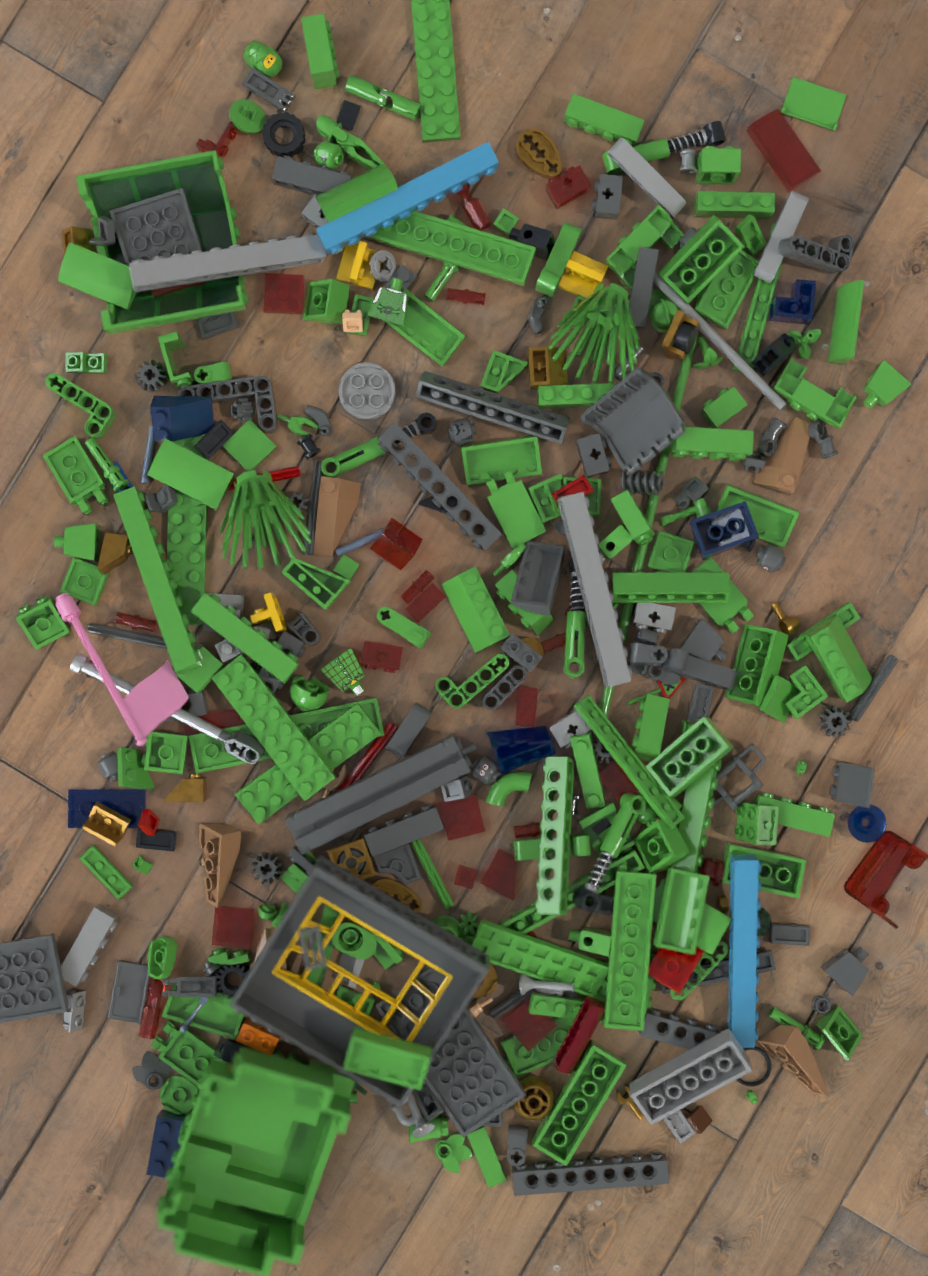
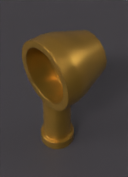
[770,601,800,636]

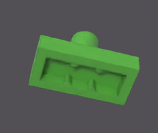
[735,214,767,256]

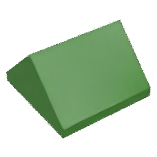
[174,643,225,694]
[815,1005,863,1061]

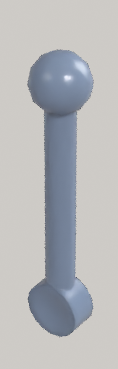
[180,997,208,1033]

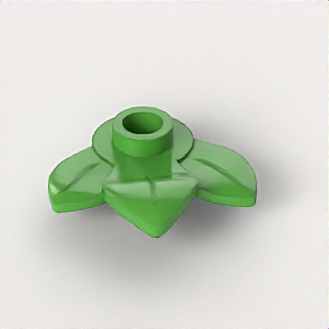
[434,1134,472,1173]

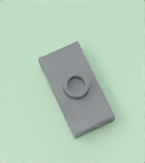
[663,1110,696,1144]

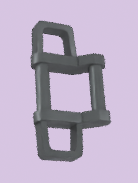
[714,744,766,810]

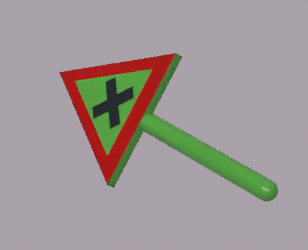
[627,678,687,705]

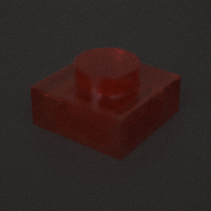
[454,865,477,889]

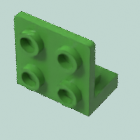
[735,802,779,845]

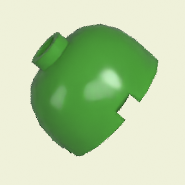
[290,676,330,711]

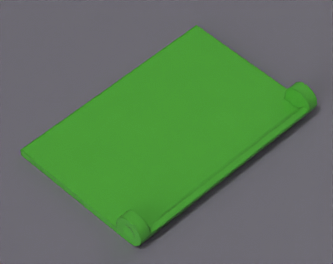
[781,77,847,131]

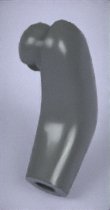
[528,297,548,334]
[305,405,333,436]

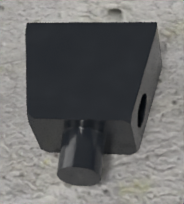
[509,224,555,261]
[751,333,797,377]
[213,1036,255,1064]

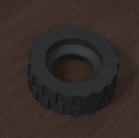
[262,112,306,157]

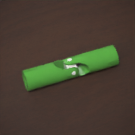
[345,74,422,121]

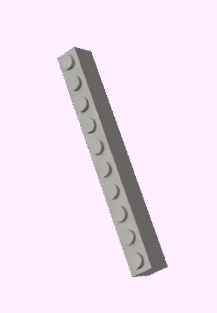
[129,233,326,292]
[558,492,632,687]

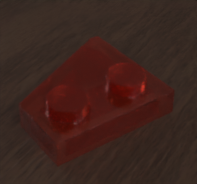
[480,849,516,900]

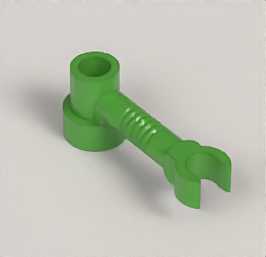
[660,498,712,527]

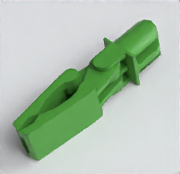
[316,115,384,171]

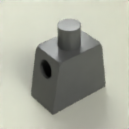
[678,619,728,663]
[820,947,869,996]

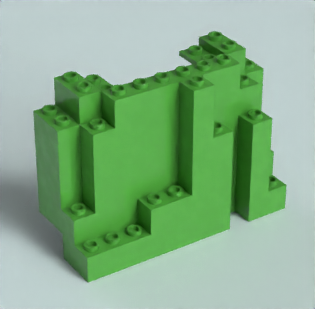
[155,1047,355,1276]

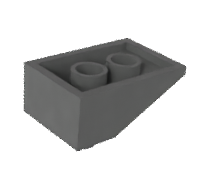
[830,761,875,808]

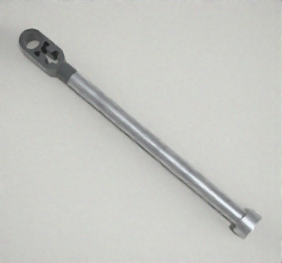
[70,653,265,764]

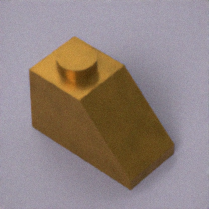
[97,532,133,575]
[164,774,207,802]

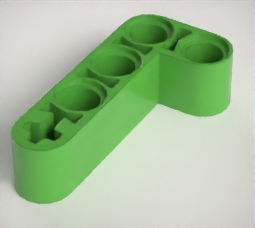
[535,222,582,298]
[45,373,116,439]
[436,654,509,709]
[513,833,591,861]

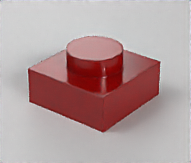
[138,809,160,836]

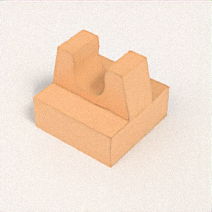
[342,310,363,332]

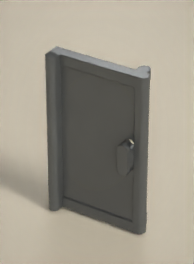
[108,960,151,1025]

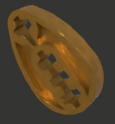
[516,128,562,180]
[372,878,422,913]

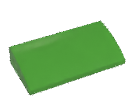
[315,164,398,223]
[58,242,137,311]
[828,280,864,365]
[383,289,467,367]
[461,435,542,485]
[147,438,235,511]
[716,483,799,548]
[653,867,709,954]
[653,879,732,955]
[162,984,245,1040]
[343,1027,432,1090]

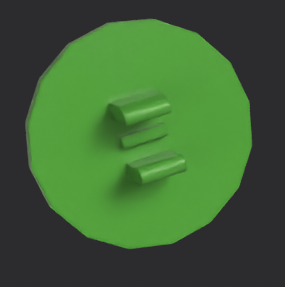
[229,99,266,134]

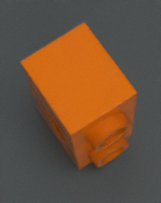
[236,1018,281,1056]

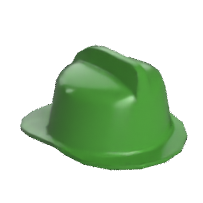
[648,289,679,334]
[332,922,377,960]

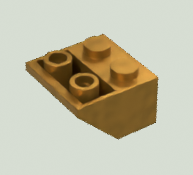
[528,346,568,390]

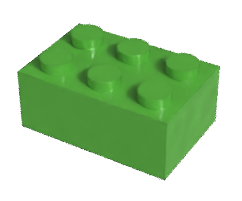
[301,13,340,89]

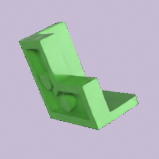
[784,665,828,719]

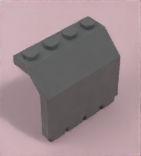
[580,367,686,475]

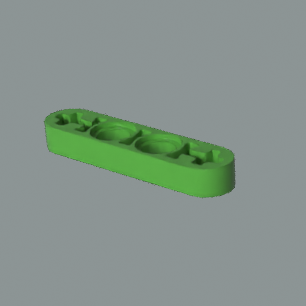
[670,941,728,1001]

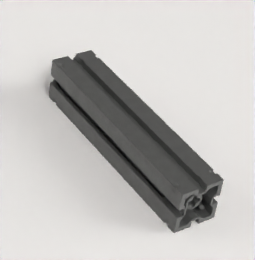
[284,734,477,855]

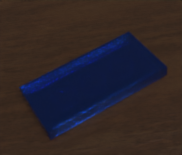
[68,789,146,828]

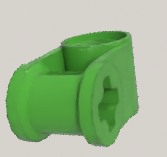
[194,362,232,384]

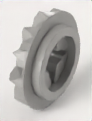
[369,250,396,282]

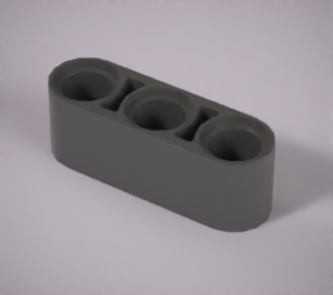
[482,666,527,710]
[385,702,432,758]

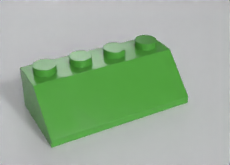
[441,566,510,653]
[804,614,873,702]
[725,624,789,707]

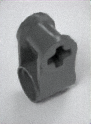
[286,610,321,646]
[629,643,668,666]
[508,1126,528,1166]

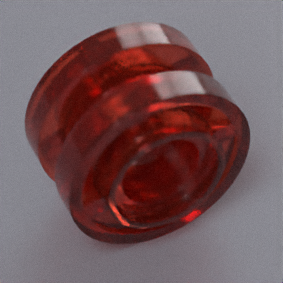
[700,857,724,887]

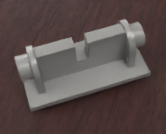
[63,990,86,1033]

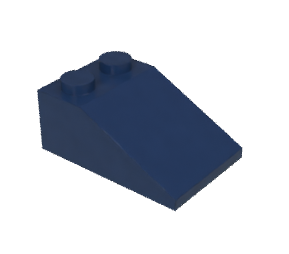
[150,396,215,441]
[689,501,759,560]

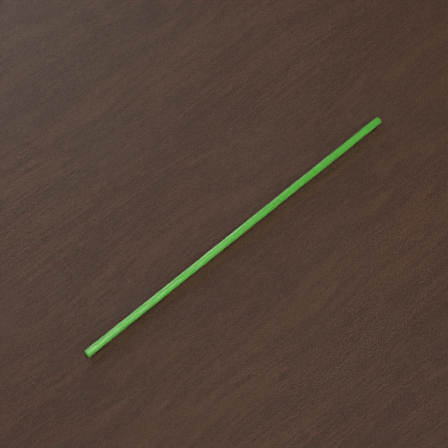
[599,285,707,717]

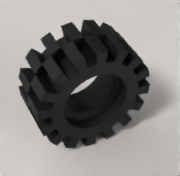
[216,963,250,998]

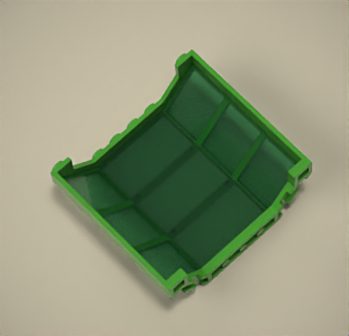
[76,151,249,335]

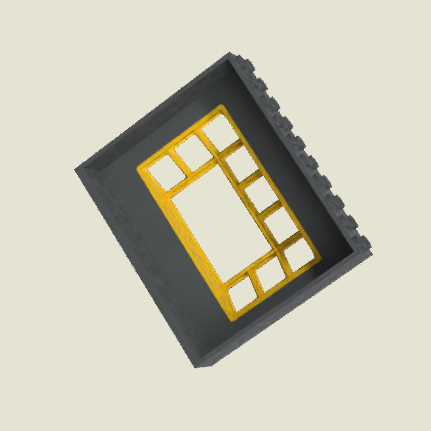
[230,855,489,1107]

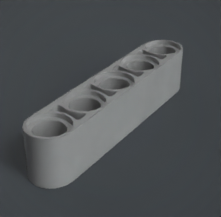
[607,137,687,218]
[753,190,809,283]

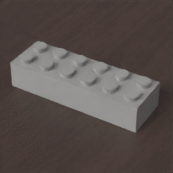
[629,1028,752,1125]

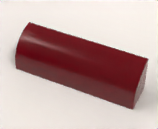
[553,996,606,1074]

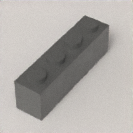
[271,156,352,196]
[364,804,445,857]

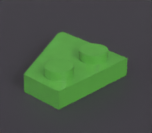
[480,350,528,393]
[527,474,562,524]
[117,747,155,790]

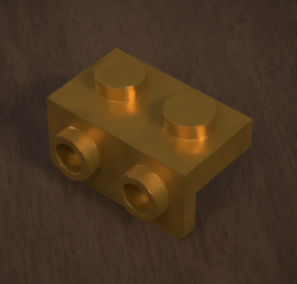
[82,802,131,846]

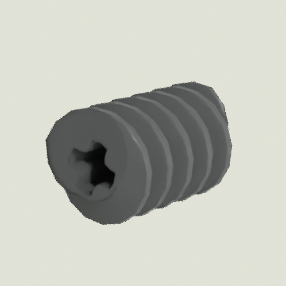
[621,470,664,496]

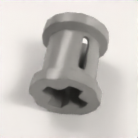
[680,149,697,174]

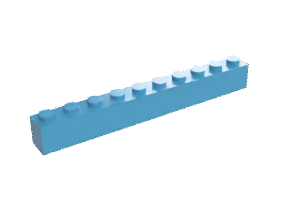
[316,142,499,255]
[728,854,761,1048]

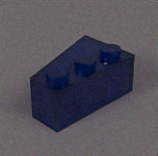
[487,726,556,774]

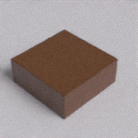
[686,1105,712,1134]

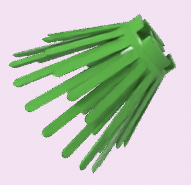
[548,283,640,384]
[220,470,311,569]

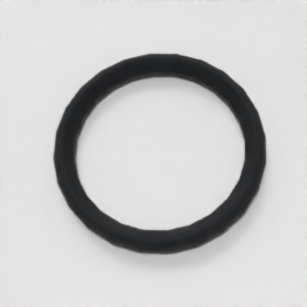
[736,1046,771,1087]

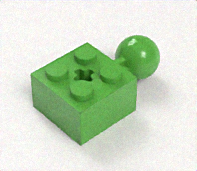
[633,799,690,873]

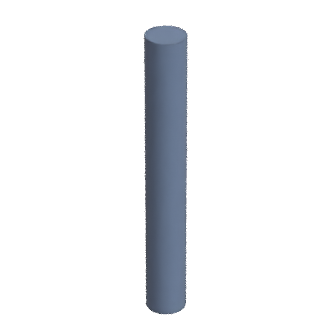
[141,426,155,484]
[335,527,390,557]

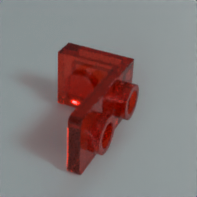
[196,121,237,158]

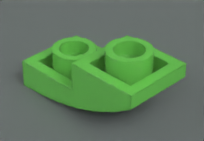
[65,352,108,374]
[208,947,252,965]

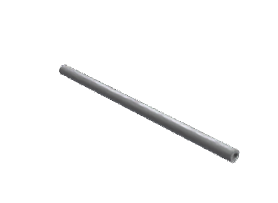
[653,270,787,410]

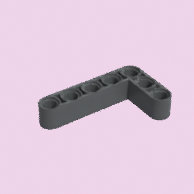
[178,376,278,434]

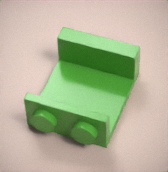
[158,331,197,389]
[578,802,635,861]

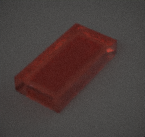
[405,583,446,623]

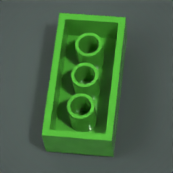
[658,215,745,303]
[667,427,754,462]
[646,717,734,797]
[719,842,807,898]

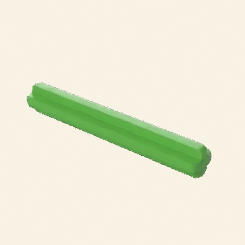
[411,839,453,909]

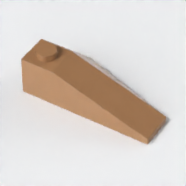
[753,417,812,495]
[313,476,361,557]
[199,823,242,908]
[757,1024,829,1097]

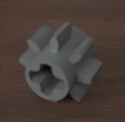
[231,398,255,422]
[288,491,309,514]

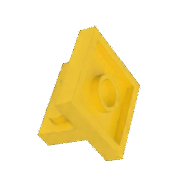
[336,241,381,291]
[558,251,608,298]
[250,592,288,633]

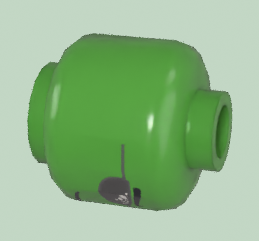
[314,141,344,170]

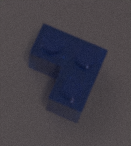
[770,279,816,325]

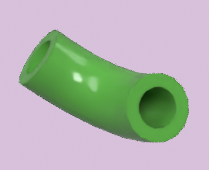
[486,772,532,807]

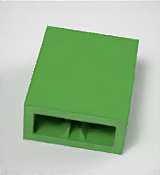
[610,490,655,545]

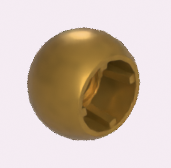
[513,1076,554,1120]

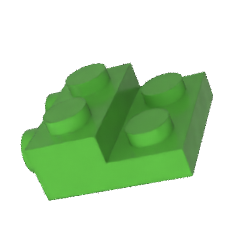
[16,595,71,650]
[142,731,188,774]

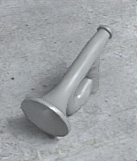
[520,974,575,996]
[391,1093,435,1138]

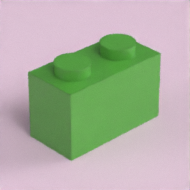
[700,387,748,429]

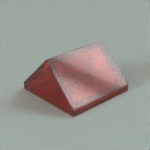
[369,517,423,570]

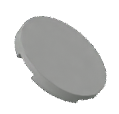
[338,362,396,420]

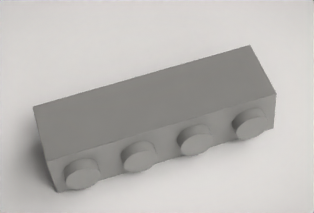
[61,905,119,986]

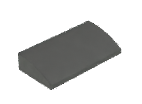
[511,541,565,616]

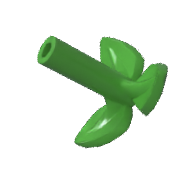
[788,329,821,359]
[691,336,724,369]

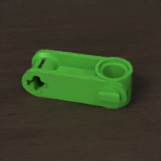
[377,607,432,649]

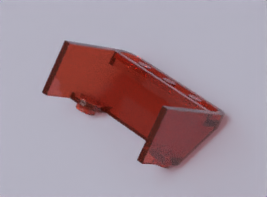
[844,830,928,929]

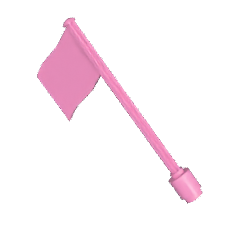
[55,593,189,746]

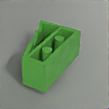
[281,558,352,611]
[495,570,555,636]
[632,694,670,763]

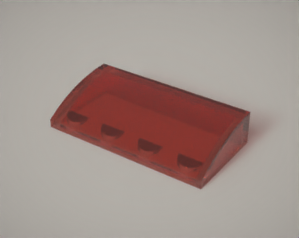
[746,109,821,193]

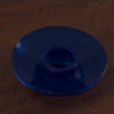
[848,804,887,843]

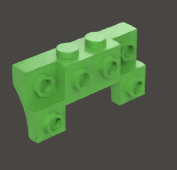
[604,205,684,291]
[773,358,857,430]

